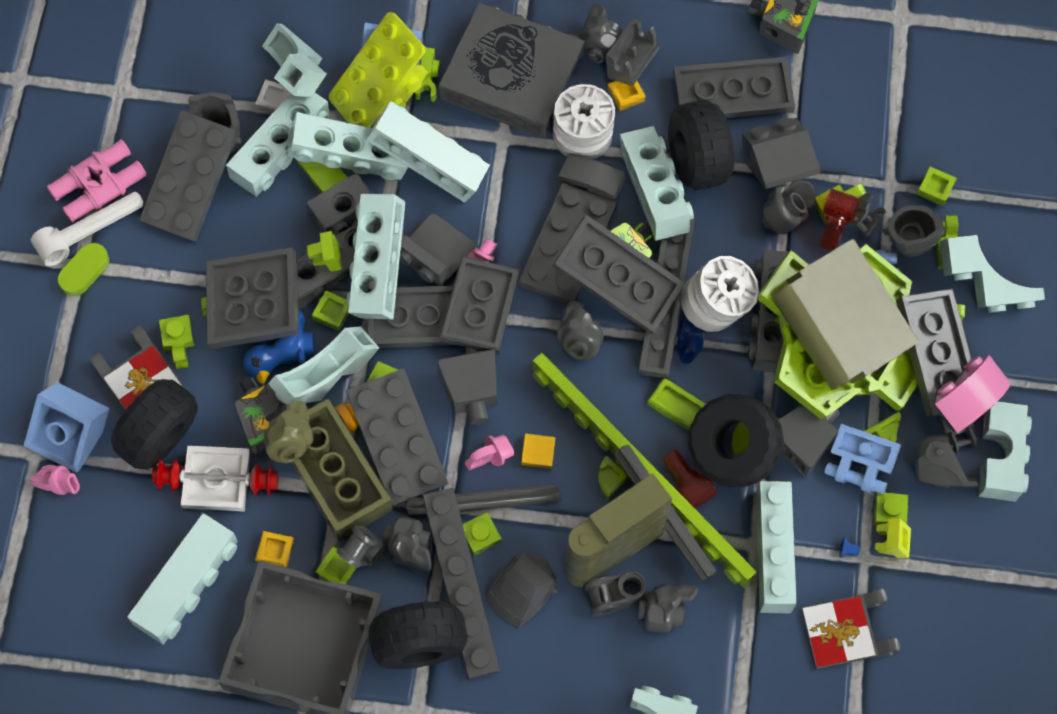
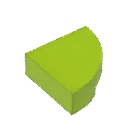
[731,422,750,457]
[598,456,629,500]

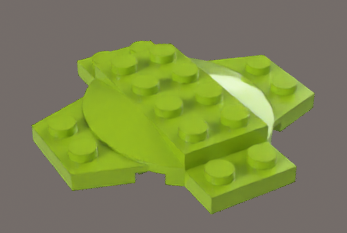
[756,244,918,420]

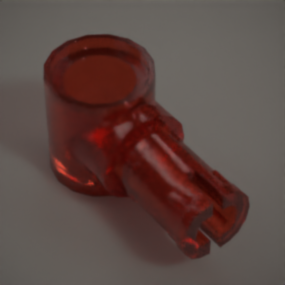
[820,188,860,250]
[663,449,717,509]

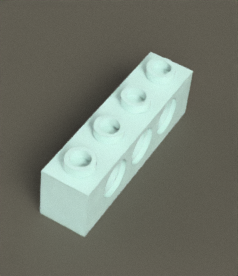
[226,92,330,197]
[287,112,408,180]
[620,126,694,241]
[346,194,405,320]

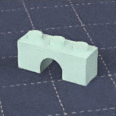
[979,401,1032,502]

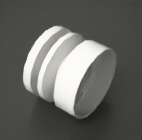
[553,84,615,160]
[680,256,759,332]

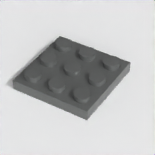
[206,247,299,349]

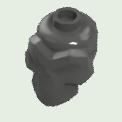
[579,3,622,63]
[762,180,815,234]
[556,301,603,360]
[383,516,432,574]
[637,584,698,633]

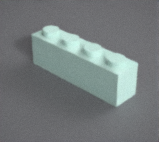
[366,101,490,203]
[756,481,796,613]
[127,513,238,645]

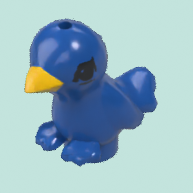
[243,309,315,385]

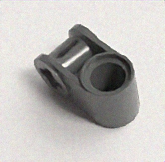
[336,525,388,568]
[583,571,646,617]

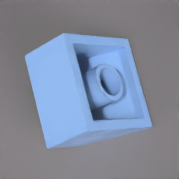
[24,382,110,473]

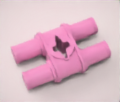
[47,139,147,223]

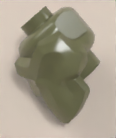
[264,401,313,463]

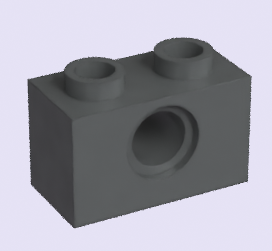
[306,173,371,234]

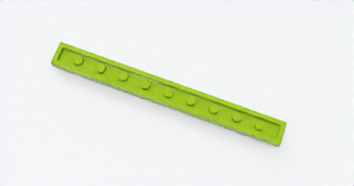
[532,353,756,588]

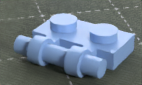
[825,424,901,494]

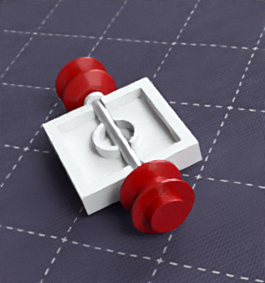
[152,446,279,512]

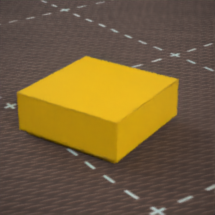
[607,81,646,111]
[521,434,556,470]
[255,531,294,568]

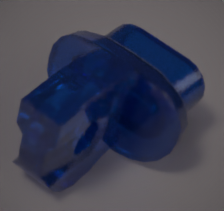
[677,317,704,364]

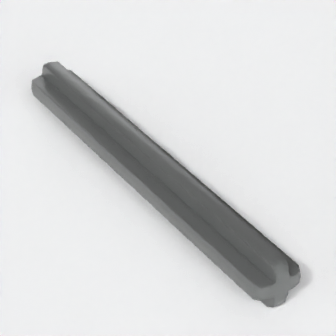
[614,445,716,581]
[406,484,560,517]

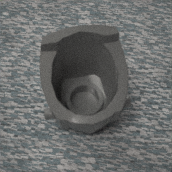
[188,92,242,152]
[883,205,945,258]
[915,435,979,488]
[486,552,558,628]

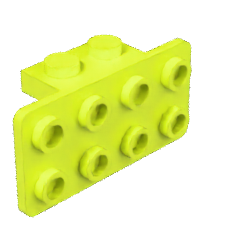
[329,12,428,128]

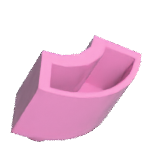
[935,354,1011,433]

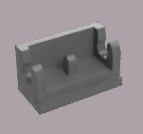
[606,18,659,86]

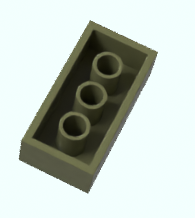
[291,398,393,542]

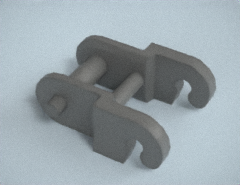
[849,193,886,238]
[937,416,978,453]

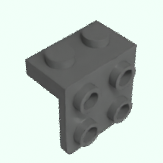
[399,214,476,286]

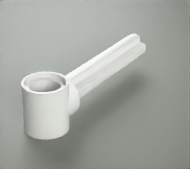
[31,192,144,267]

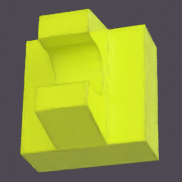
[875,518,911,558]

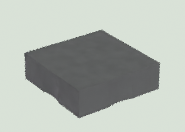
[218,560,383,714]

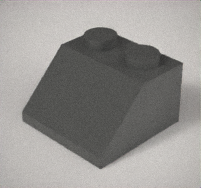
[742,118,821,189]

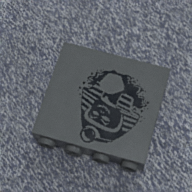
[439,2,585,139]

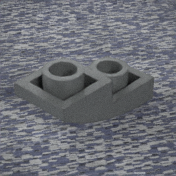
[558,154,626,200]

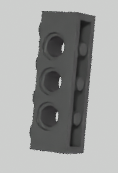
[296,220,381,310]
[748,249,800,373]

